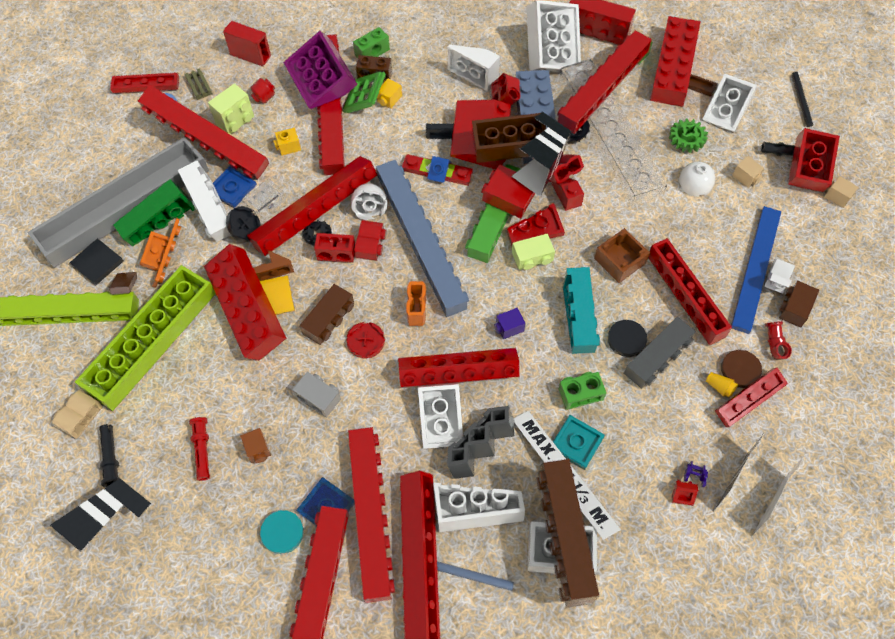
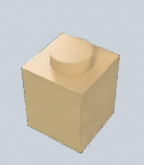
[732,156,765,188]
[825,176,859,208]

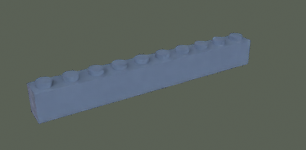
[376,160,469,317]

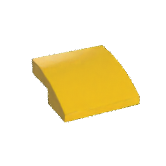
[260,275,295,315]

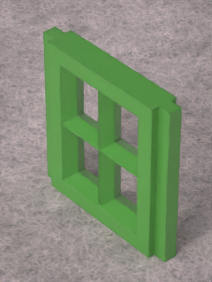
[342,72,386,113]

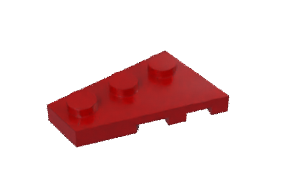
[507,203,565,246]

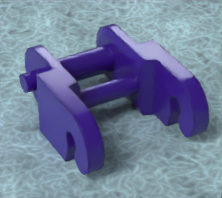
[684,461,708,488]

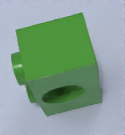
[353,27,390,58]

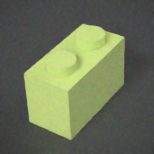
[512,234,555,270]

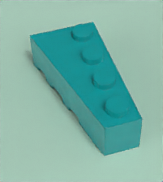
[563,267,600,354]

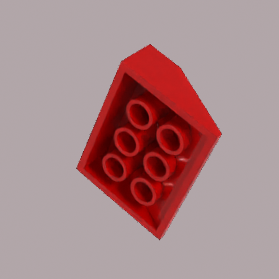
[450,100,511,170]

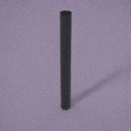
[791,72,814,127]

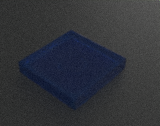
[296,477,355,527]

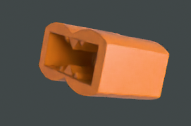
[406,281,427,326]

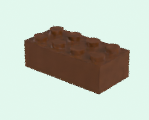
[472,113,547,163]

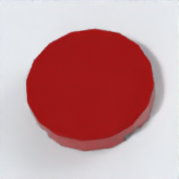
[346,322,385,359]

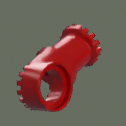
[765,321,792,360]

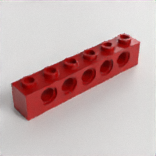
[648,238,732,345]
[398,348,520,387]

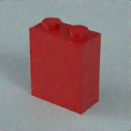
[223,20,271,67]
[481,164,535,219]

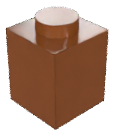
[240,428,271,463]

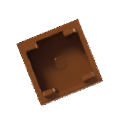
[594,228,650,283]

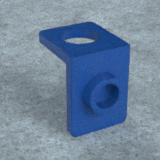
[428,156,452,183]

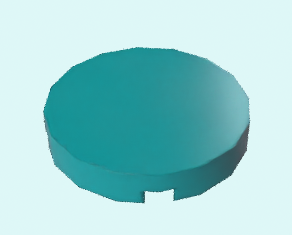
[260,510,304,554]

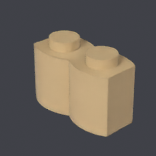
[52,390,103,439]

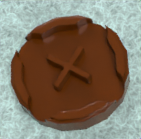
[721,350,762,388]

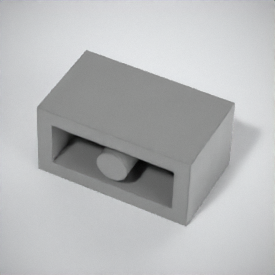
[292,372,341,418]

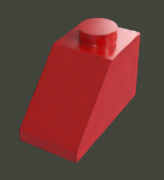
[552,178,584,211]

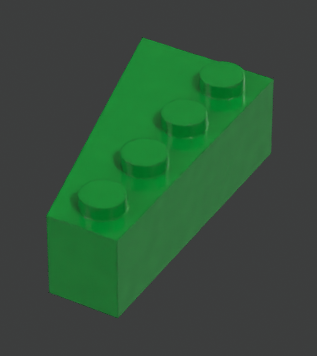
[113,179,196,246]

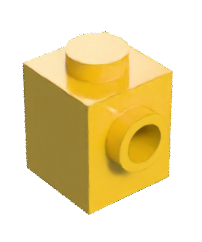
[377,78,402,109]
[273,127,301,156]

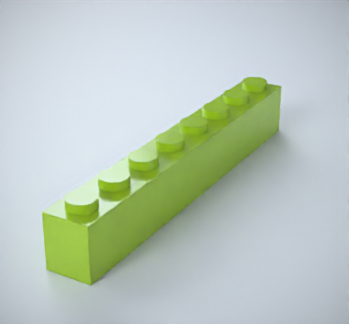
[0,291,139,326]

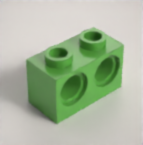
[558,372,606,410]

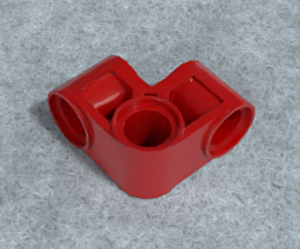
[491,73,521,106]

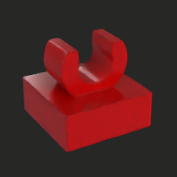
[672,479,698,506]

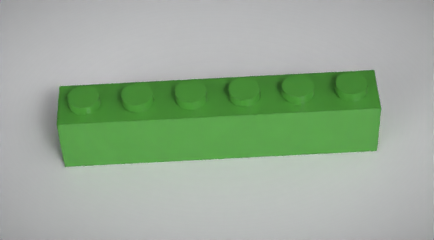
[465,164,521,263]

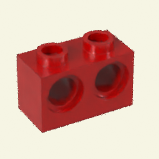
[314,233,355,263]

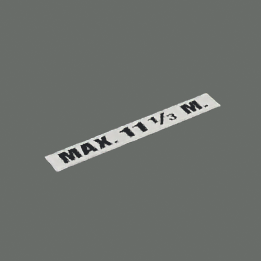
[514,411,621,540]

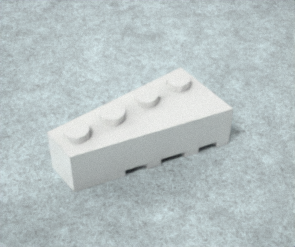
[178,160,231,242]

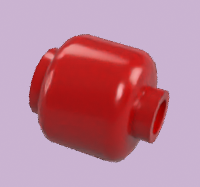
[250,78,275,103]

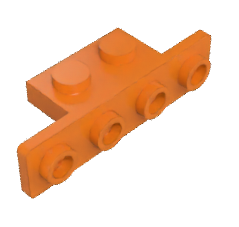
[139,218,181,288]

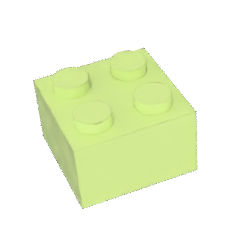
[208,83,254,134]

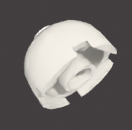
[678,161,716,197]
[351,184,387,220]

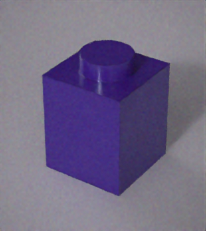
[494,307,526,339]

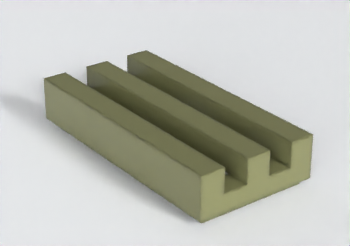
[185,68,212,100]

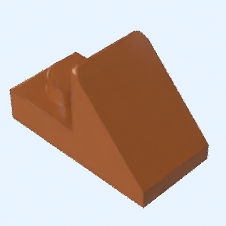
[254,251,294,281]

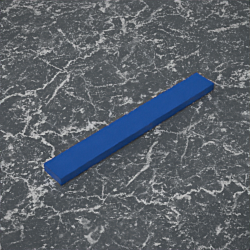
[731,206,782,334]

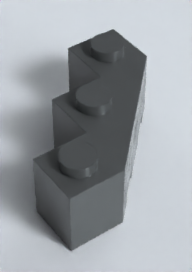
[447,406,514,479]

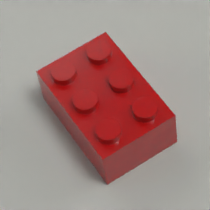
[788,128,840,192]

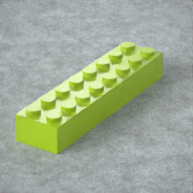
[75,265,216,411]

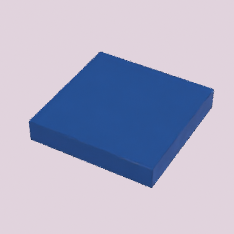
[213,166,257,208]

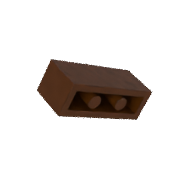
[299,284,354,345]

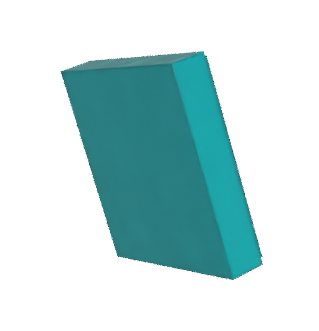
[553,415,605,470]

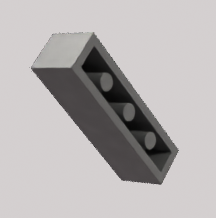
[624,316,696,389]

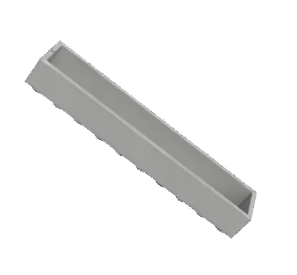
[27,137,209,268]

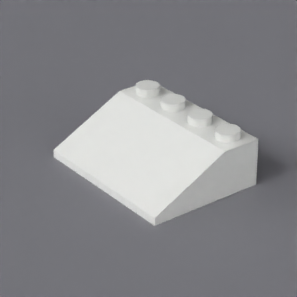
[526,0,581,73]

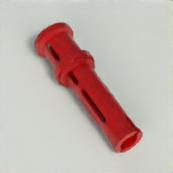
[189,417,210,481]

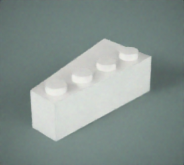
[433,482,525,532]

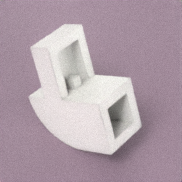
[764,259,795,294]

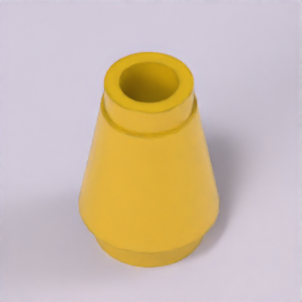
[705,372,738,398]

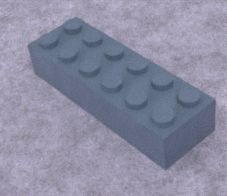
[515,70,556,164]

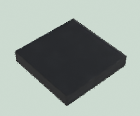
[69,238,124,286]

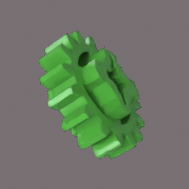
[669,118,708,153]

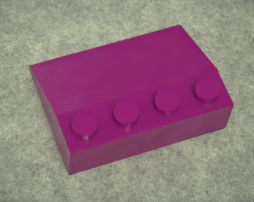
[283,30,358,109]

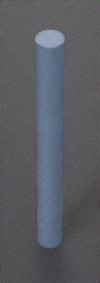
[437,561,514,591]

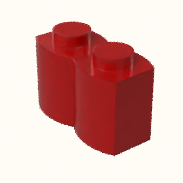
[549,154,584,183]
[354,220,387,261]

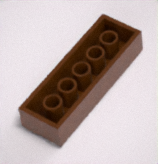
[537,459,600,608]

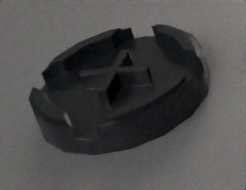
[226,206,261,243]
[608,320,647,357]

